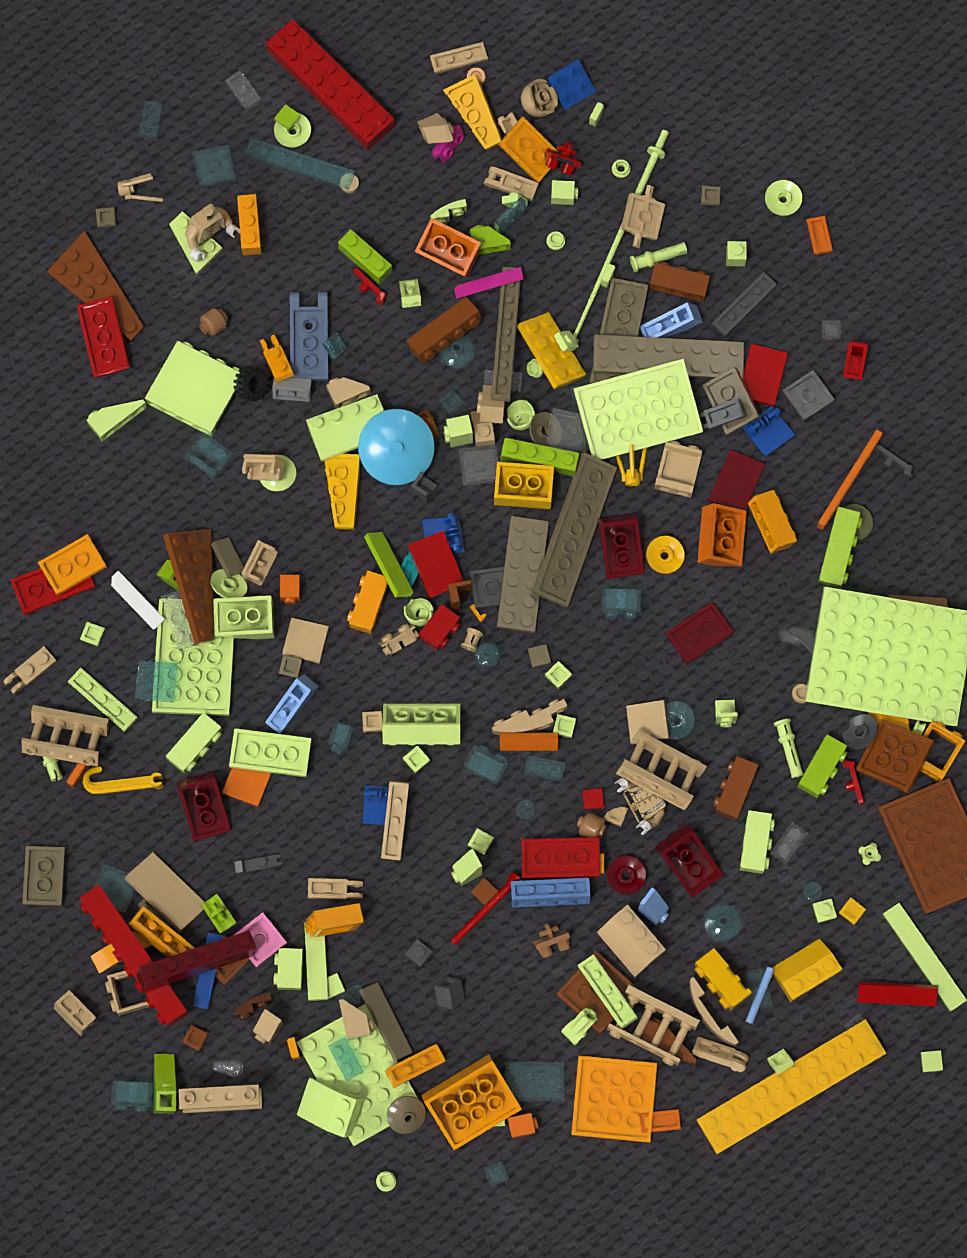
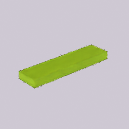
[364,532,413,597]

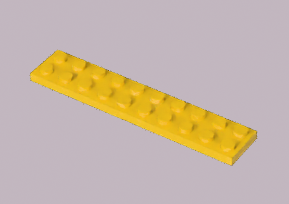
[697,1019,886,1154]

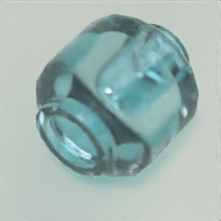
[475,642,500,669]

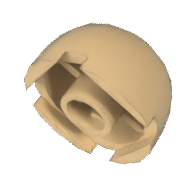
[521,79,558,118]

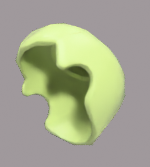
[507,400,535,430]
[404,598,434,626]

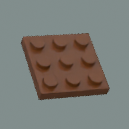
[856,719,935,794]
[556,951,639,1034]

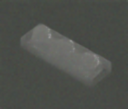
[161,590,197,651]

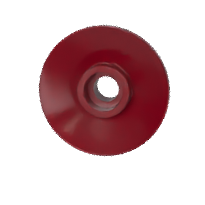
[607,856,646,895]

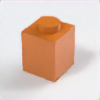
[280,575,300,605]
[508,1113,538,1139]

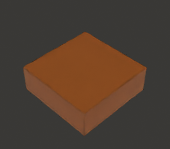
[471,878,498,906]
[182,1025,209,1051]

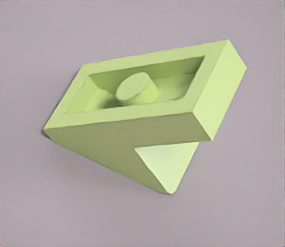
[399,279,421,308]

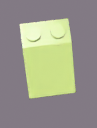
[214,596,275,639]
[297,1078,364,1137]

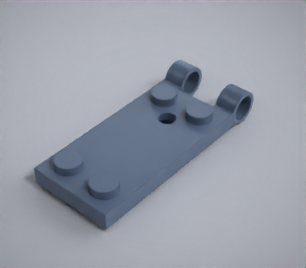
[290,292,328,381]

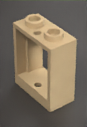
[105,971,149,1016]

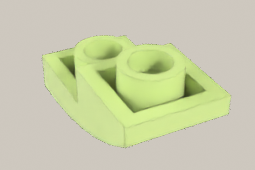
[430,199,467,225]

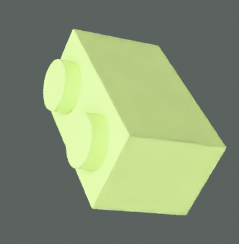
[443,415,473,447]
[274,948,303,990]

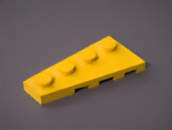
[443,74,502,150]
[324,454,361,530]

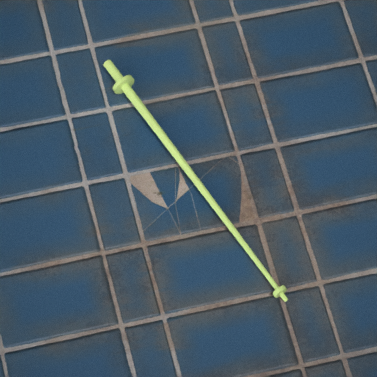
[574,130,669,344]

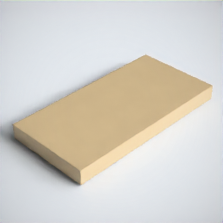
[125,852,204,932]

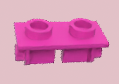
[432,125,465,164]

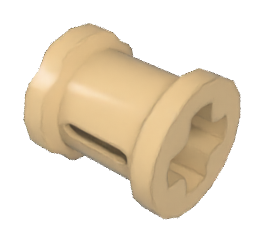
[461,628,484,652]

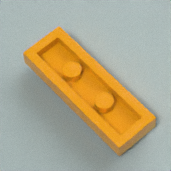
[385,1044,446,1088]

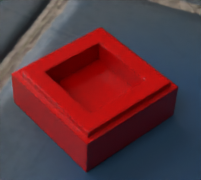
[583,789,604,810]

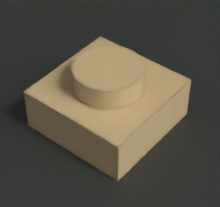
[362,711,382,733]

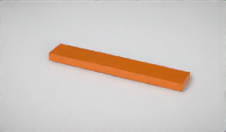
[817,430,882,530]

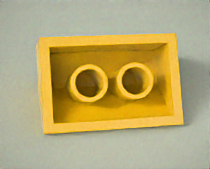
[494,462,554,509]
[772,939,842,1002]

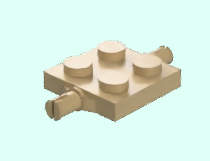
[621,185,665,248]

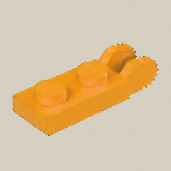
[260,334,294,383]

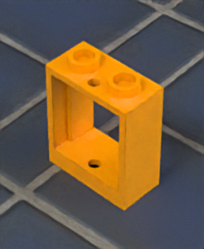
[921,721,966,782]
[305,903,364,938]

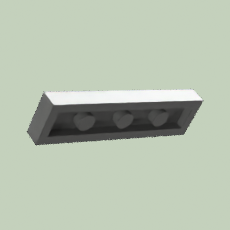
[711,272,777,337]

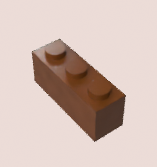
[649,262,710,302]
[713,756,758,821]

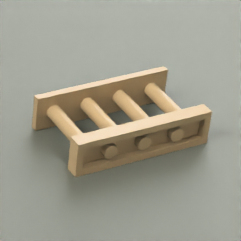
[22,705,109,767]
[616,730,707,810]
[607,985,700,1066]
[179,1085,262,1113]

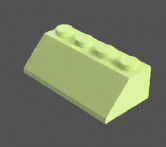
[306,394,384,461]
[382,704,460,745]

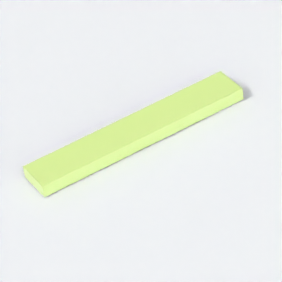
[883,903,967,1012]

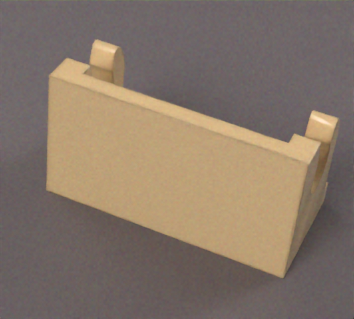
[242,454,285,481]
[241,540,278,586]
[54,990,96,1036]

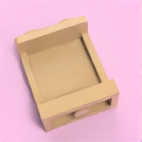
[654,441,702,498]

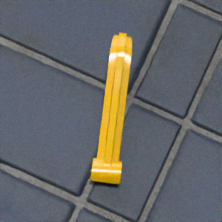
[83,767,164,794]

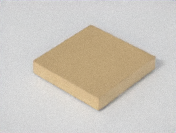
[282,618,329,664]
[626,700,670,744]

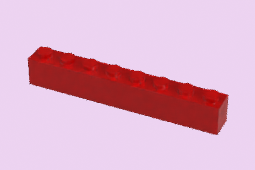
[79,885,188,1028]

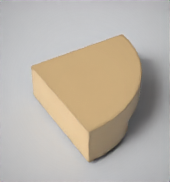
[603,807,628,827]

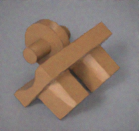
[533,923,570,958]

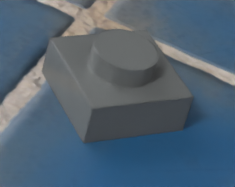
[405,939,433,967]

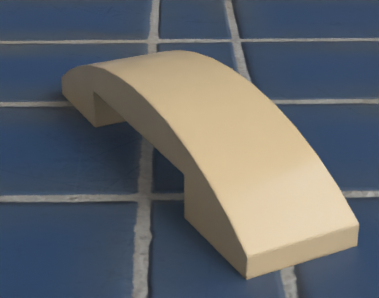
[689,977,739,1046]

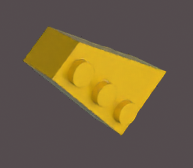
[694,948,752,1011]

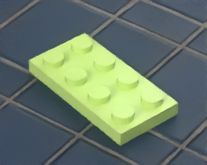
[229,729,312,777]

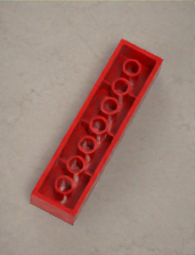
[266,19,395,150]

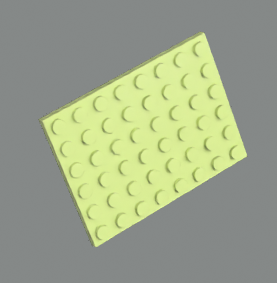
[805,587,967,726]

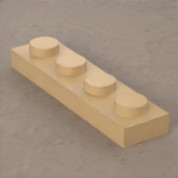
[381,781,409,860]

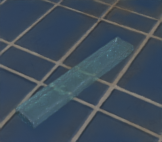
[245,138,355,190]

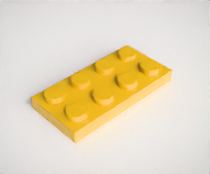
[517,312,586,389]

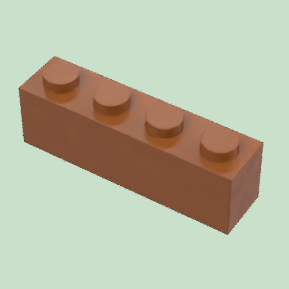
[406,297,482,364]

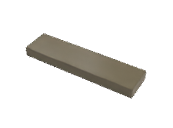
[359,982,413,1062]

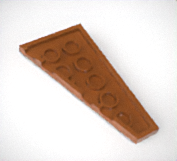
[47,231,144,342]
[163,529,214,645]

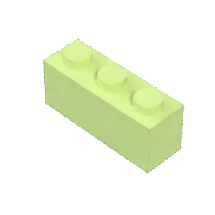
[166,712,222,774]
[740,810,775,874]

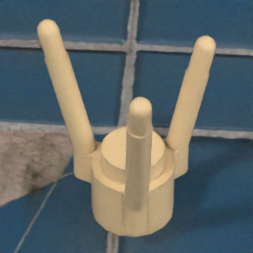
[118,173,163,202]

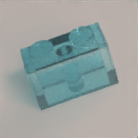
[602,589,641,619]
[463,745,509,786]
[111,1081,154,1112]

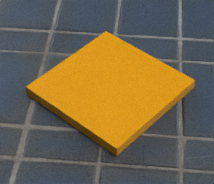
[571,1056,657,1143]

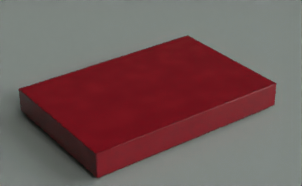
[708,449,765,510]
[665,602,734,665]

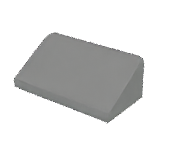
[272,377,311,402]

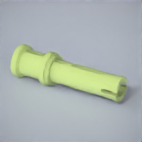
[630,242,687,272]
[774,718,804,778]

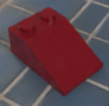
[597,513,644,579]
[177,771,231,841]
[655,825,723,898]

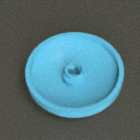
[358,409,434,485]

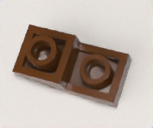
[234,992,272,1020]

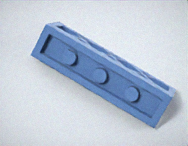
[511,878,590,908]

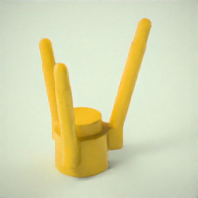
[616,444,647,486]

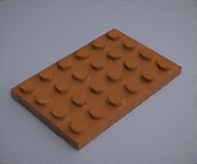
[877,778,967,915]

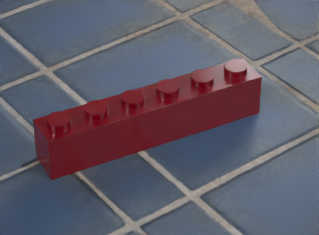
[137,930,257,993]

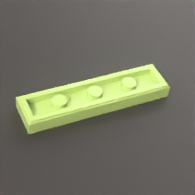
[68,668,138,732]
[304,923,328,1001]
[577,954,638,1029]

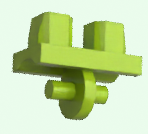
[201,894,237,934]

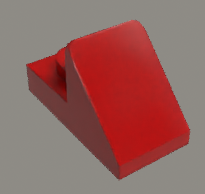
[843,340,868,380]

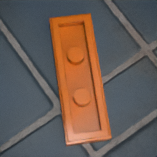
[500,733,558,751]

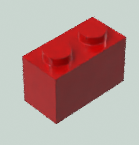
[419,604,461,651]

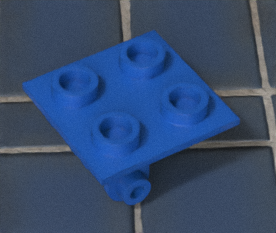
[547,59,596,110]
[743,406,795,457]
[422,513,465,554]
[363,786,389,825]

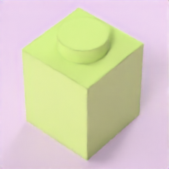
[551,180,578,205]
[726,241,746,266]

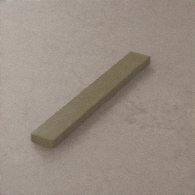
[491,267,520,402]

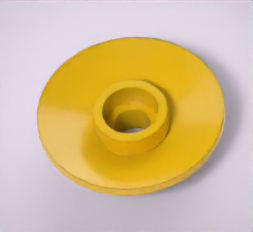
[646,536,684,574]

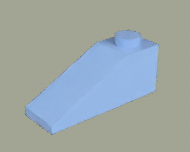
[640,302,703,338]
[265,674,319,734]
[638,888,669,925]

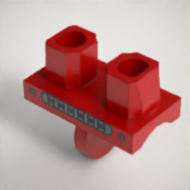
[545,142,581,175]

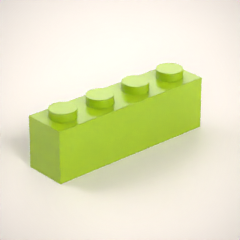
[501,438,579,476]
[818,507,863,588]

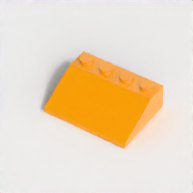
[421,1054,522,1150]

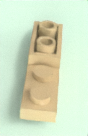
[492,699,567,735]

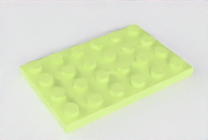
[573,359,703,460]
[152,599,234,716]
[297,1004,418,1146]

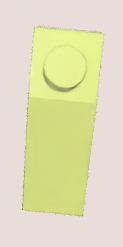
[87,400,147,442]
[451,849,482,886]

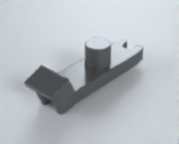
[874,444,913,478]
[234,855,283,874]

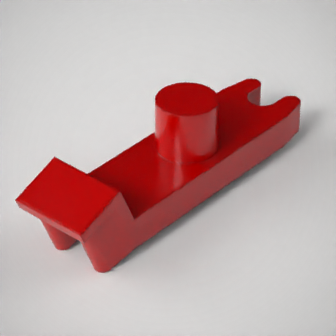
[353,268,386,306]
[843,759,865,805]

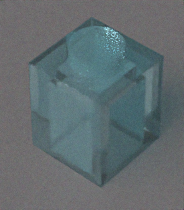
[328,722,354,754]

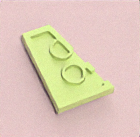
[169,211,223,275]

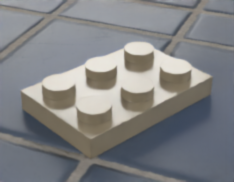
[702,367,761,435]
[22,846,66,906]

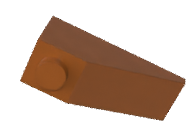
[641,1018,697,1065]

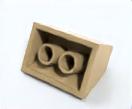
[597,905,666,977]

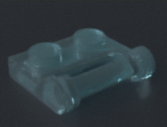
[183,432,234,480]

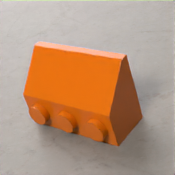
[415,218,481,277]
[697,503,746,567]

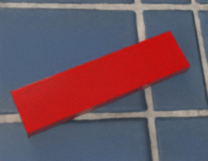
[857,982,938,1006]

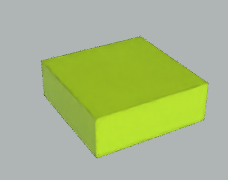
[274,104,300,131]

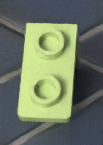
[715,700,738,727]

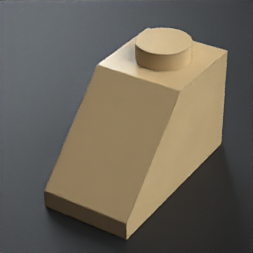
[326,377,371,409]
[470,411,495,448]
[339,999,374,1041]
[253,1009,284,1044]

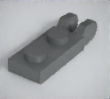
[699,398,746,431]

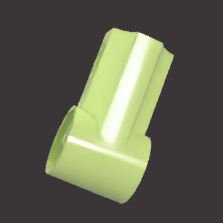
[561,1008,598,1045]

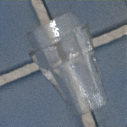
[213,1059,243,1078]

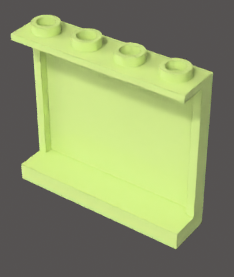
[145,341,240,437]

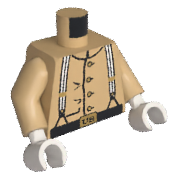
[185,204,240,262]
[615,778,666,835]

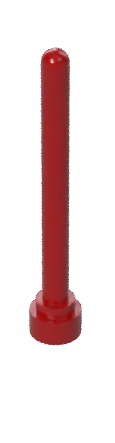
[451,872,522,945]

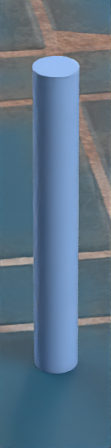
[745,967,774,1024]

